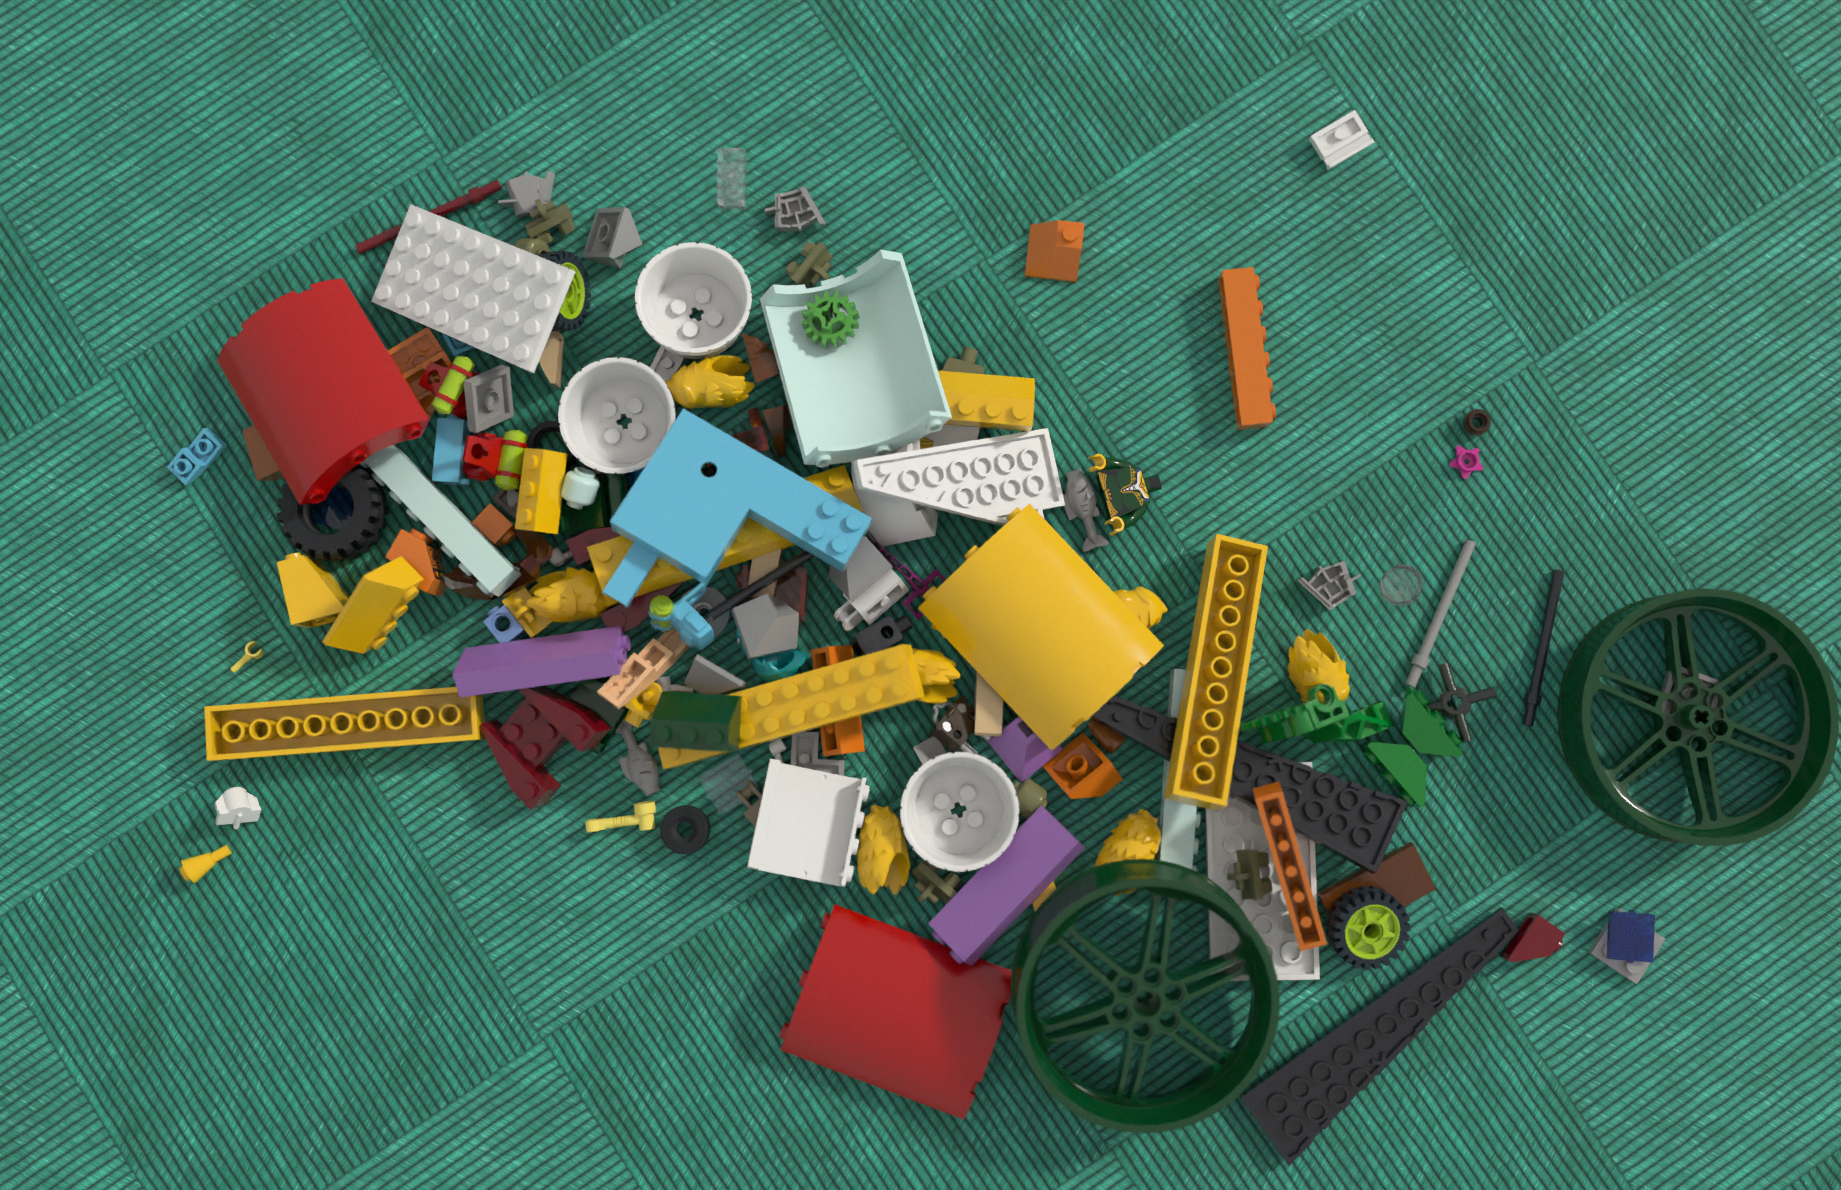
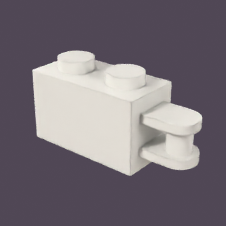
[834,569,909,631]

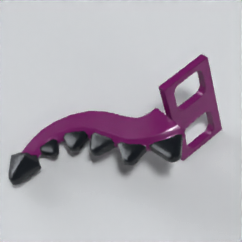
[865,530,946,620]

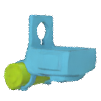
[648,582,714,650]

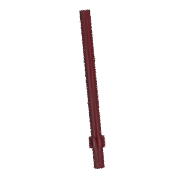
[355,179,502,254]

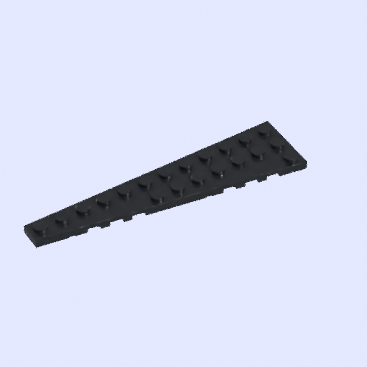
[1090,695,1408,874]
[1239,908,1519,1166]

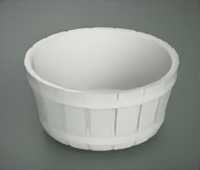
[635,242,752,359]
[558,357,676,474]
[900,752,1019,872]

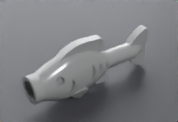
[1064,469,1109,552]
[616,718,661,797]

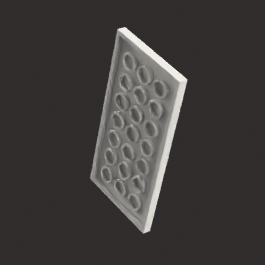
[371,204,575,373]
[1205,762,1320,981]

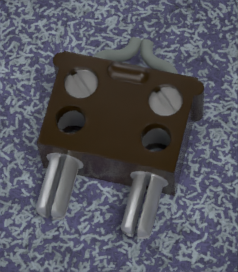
[929,696,992,755]

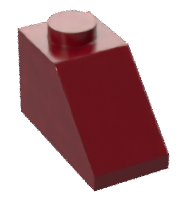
[1500,912,1565,962]

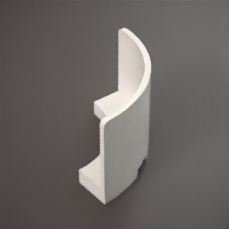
[851,440,938,546]

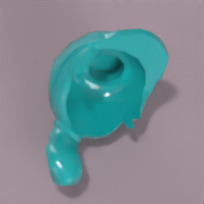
[736,629,806,682]

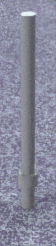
[1405,540,1476,688]

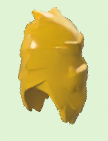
[665,355,754,409]
[526,567,617,623]
[1113,587,1168,629]
[1288,629,1350,704]
[898,645,961,704]
[856,805,910,895]
[1095,809,1161,896]

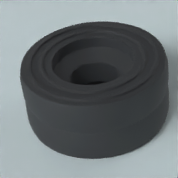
[660,805,710,854]

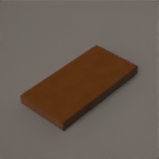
[1317,842,1435,929]

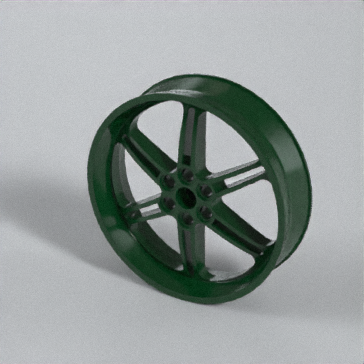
[1557,588,1839,846]
[1010,859,1280,1133]

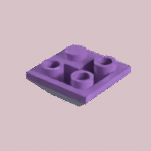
[987,716,1062,783]

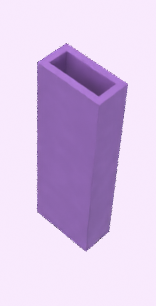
[452,626,630,697]
[928,806,1085,965]

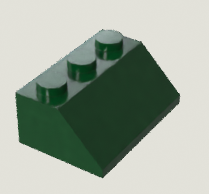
[649,691,742,752]

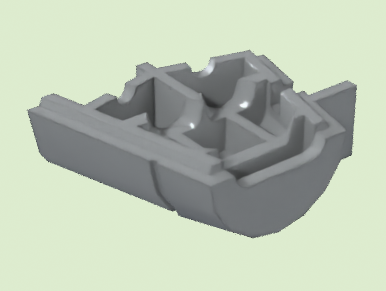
[498,171,555,218]
[765,187,826,235]
[1297,561,1361,610]

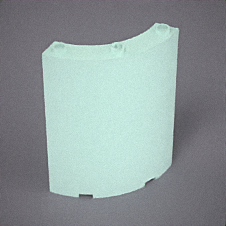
[760,250,952,467]

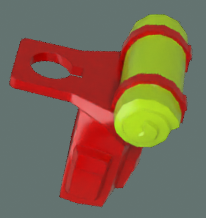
[418,356,478,420]
[462,430,529,491]

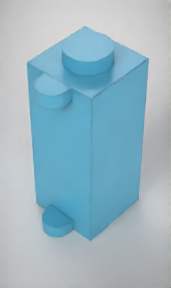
[432,414,470,486]

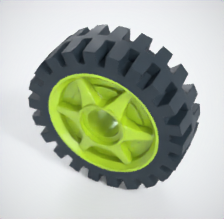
[538,251,591,331]
[1326,886,1411,970]

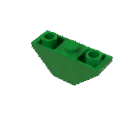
[1400,685,1463,757]
[1361,742,1427,808]

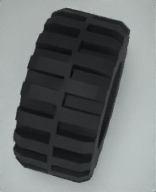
[276,465,388,562]

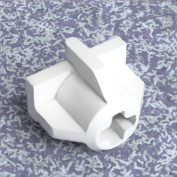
[215,787,261,829]

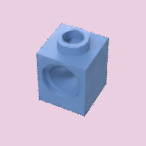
[483,605,527,643]

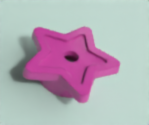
[1449,446,1483,479]

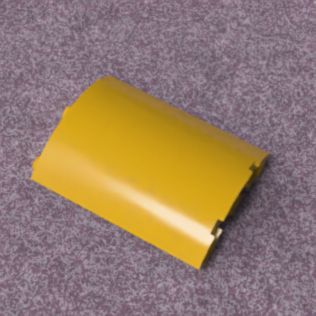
[918,503,1164,751]

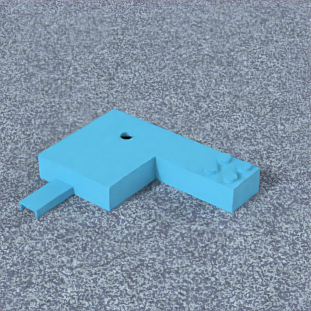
[603,409,872,608]

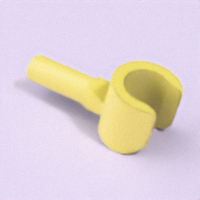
[230,641,264,673]

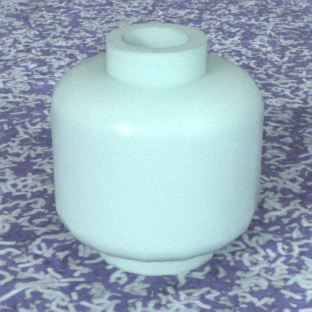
[561,467,600,509]

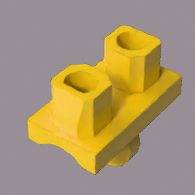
[502,586,554,638]
[624,682,663,727]

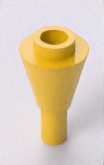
[179,844,232,883]

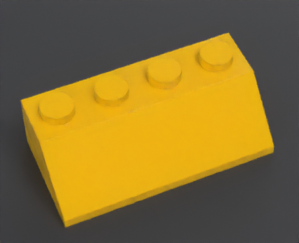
[938,371,1035,432]
[322,556,424,654]

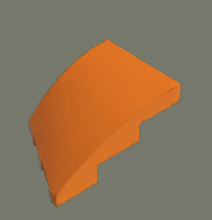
[387,326,451,420]

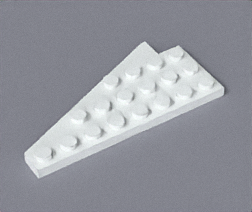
[853,428,1065,526]

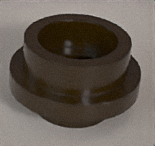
[1463,409,1491,436]

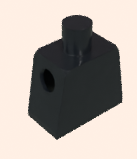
[849,615,912,657]

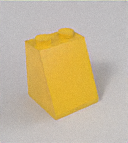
[277,553,350,629]

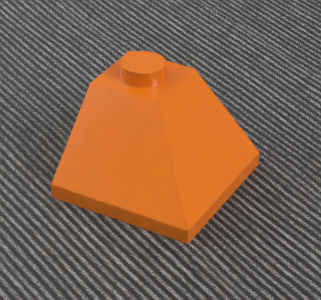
[1024,220,1084,283]
[1042,733,1123,799]

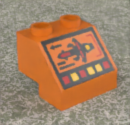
[385,528,447,597]

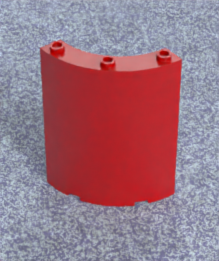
[217,278,429,505]
[779,904,1012,1120]

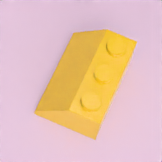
[515,448,567,534]

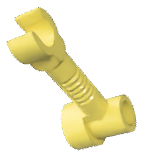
[585,801,656,832]

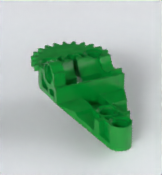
[1239,684,1394,744]

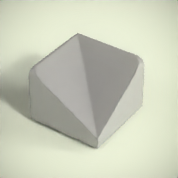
[913,736,947,765]

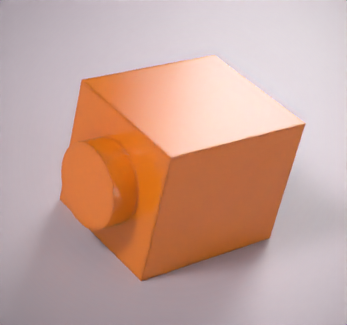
[472,504,517,547]

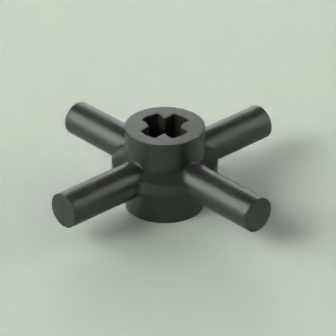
[1427,663,1497,742]

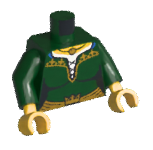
[1088,454,1162,536]

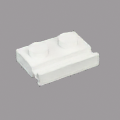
[1309,110,1374,170]

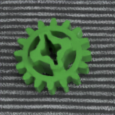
[802,291,860,349]

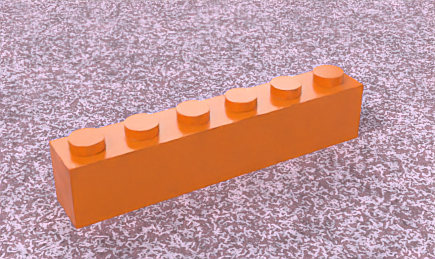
[1218,267,1276,430]
[1253,782,1327,951]

